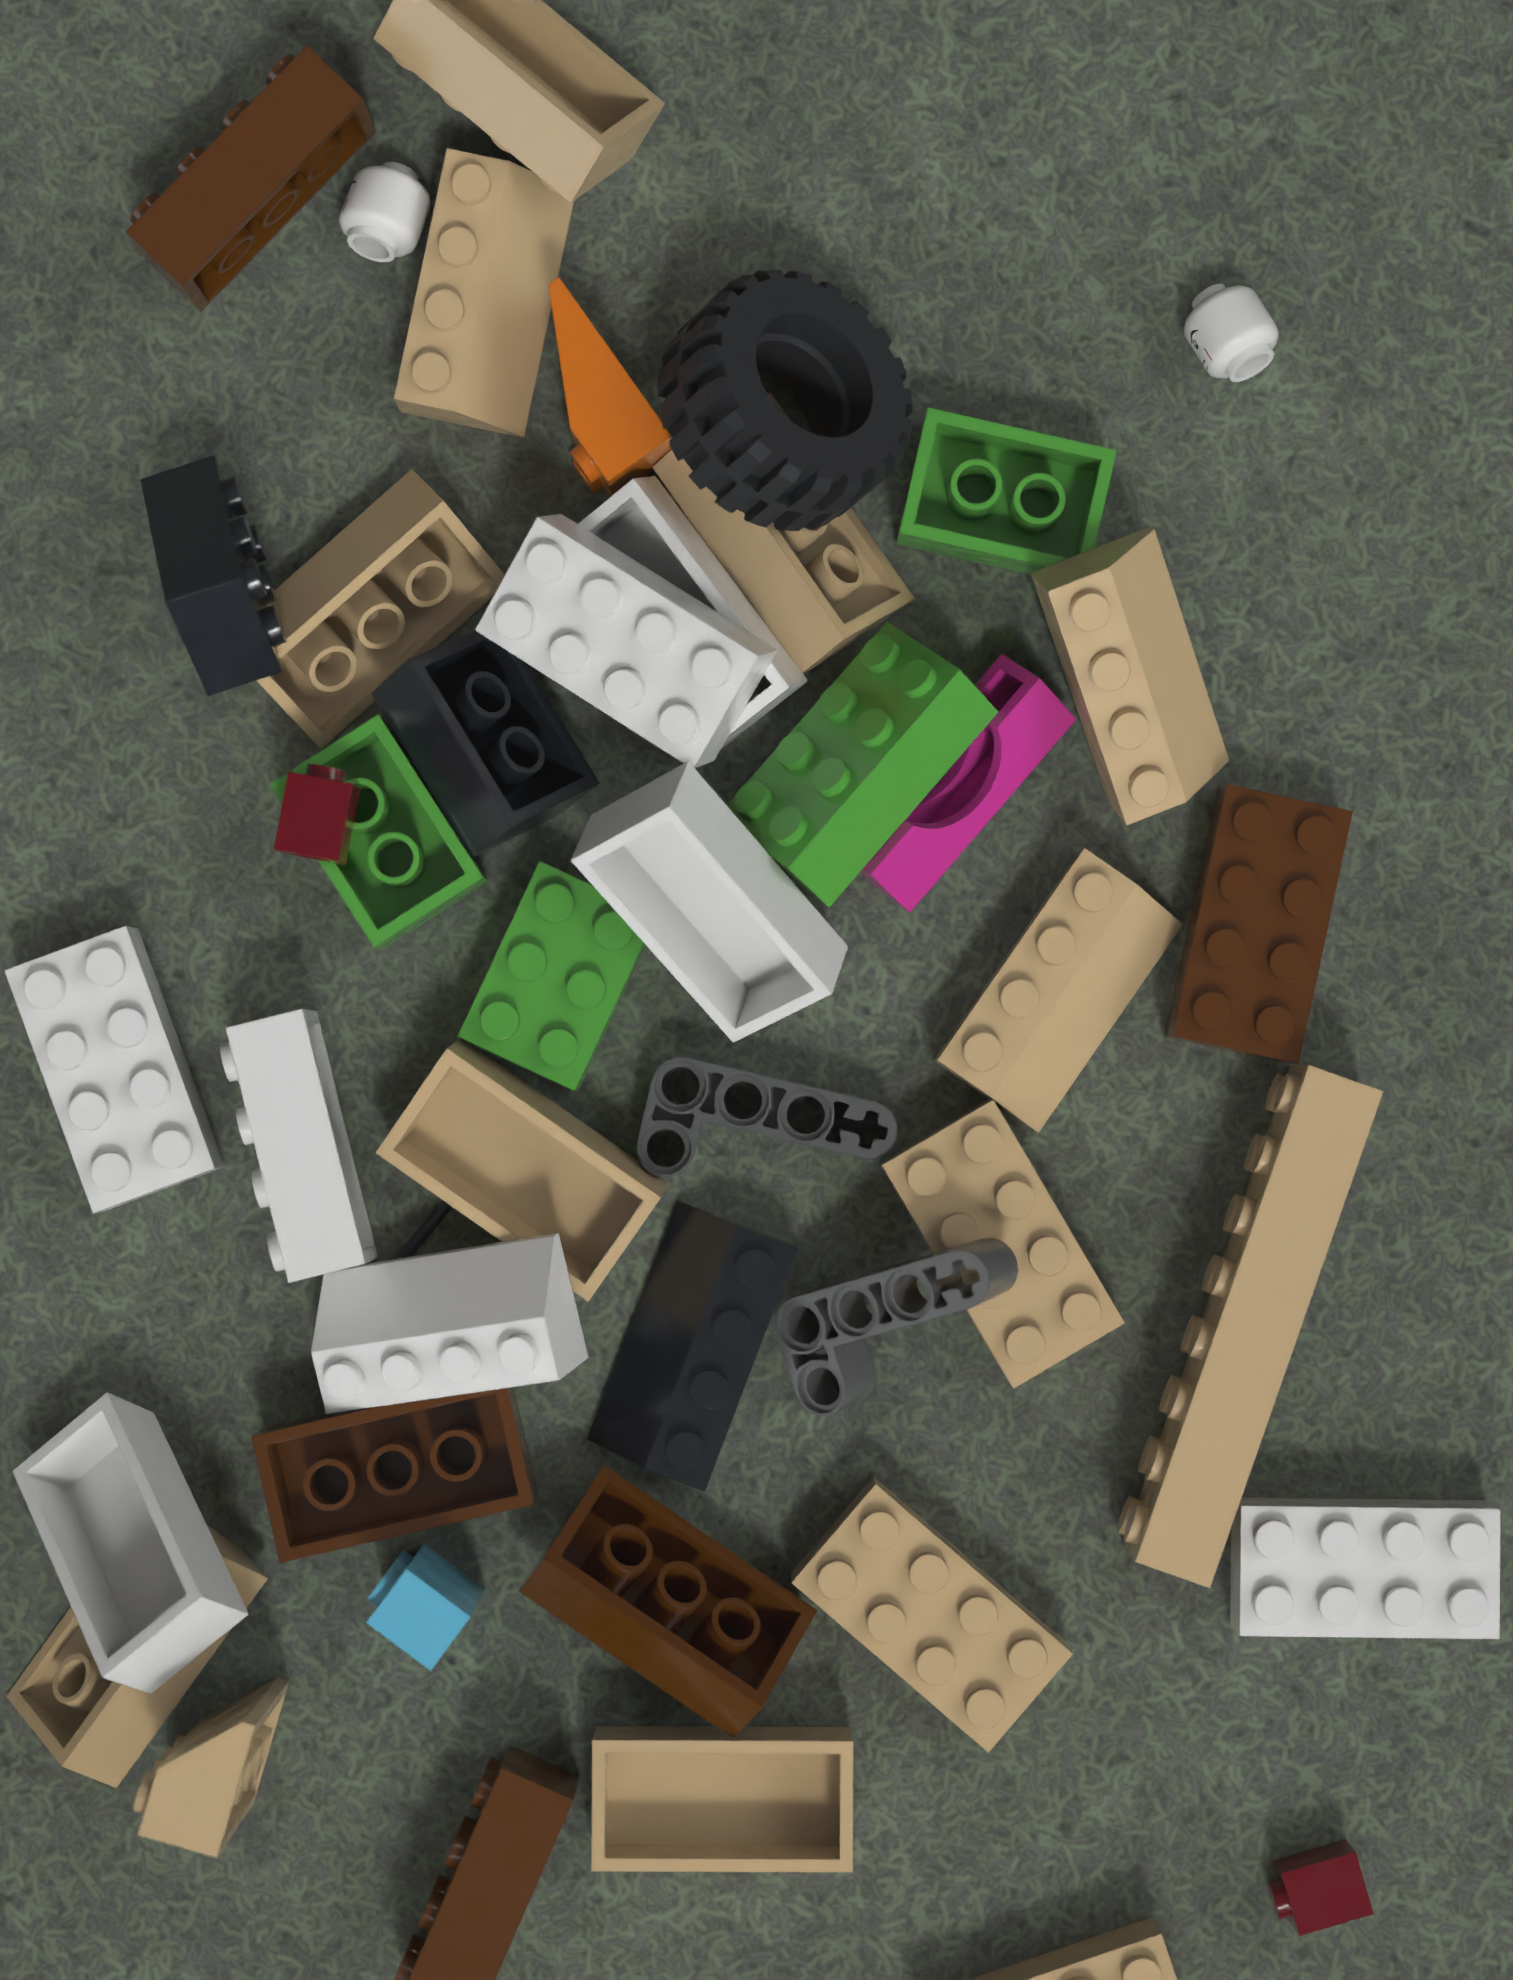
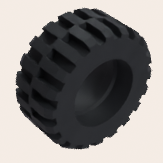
[657,269,913,531]

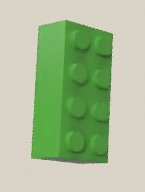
[727,621,998,907]

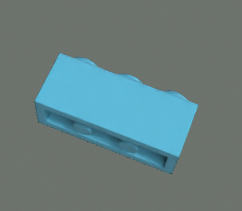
[366,1544,485,1671]

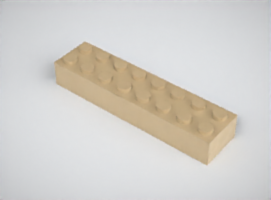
[1117,1065,1383,1588]

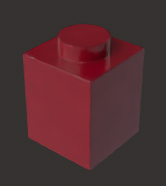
[274,763,360,865]
[1267,1839,1374,1936]

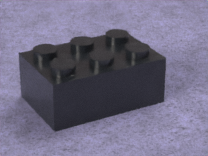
[140,455,287,696]
[371,630,600,858]

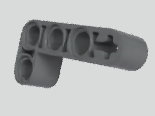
[637,1057,897,1177]
[775,1238,1018,1416]

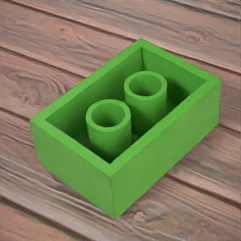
[896,407,1117,575]
[269,714,489,950]
[457,861,646,1091]

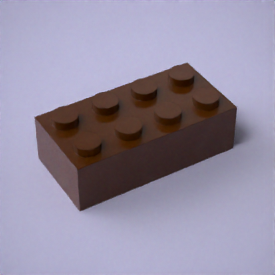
[125,45,376,312]
[1164,784,1353,1064]
[251,1387,539,1563]
[519,1465,818,1738]
[394,1745,580,1980]

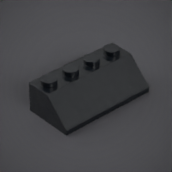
[587,1200,797,1492]

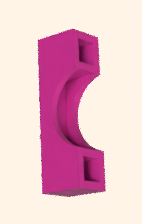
[860,654,1077,913]

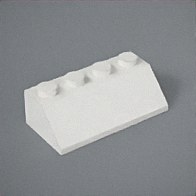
[311,1233,589,1414]

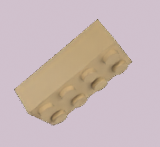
[373,0,665,203]
[376,1038,670,1302]
[879,1099,1125,1389]
[791,1476,1073,1753]
[591,1726,853,1872]

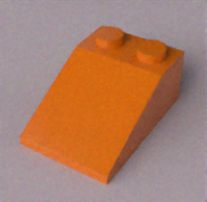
[548,277,672,497]

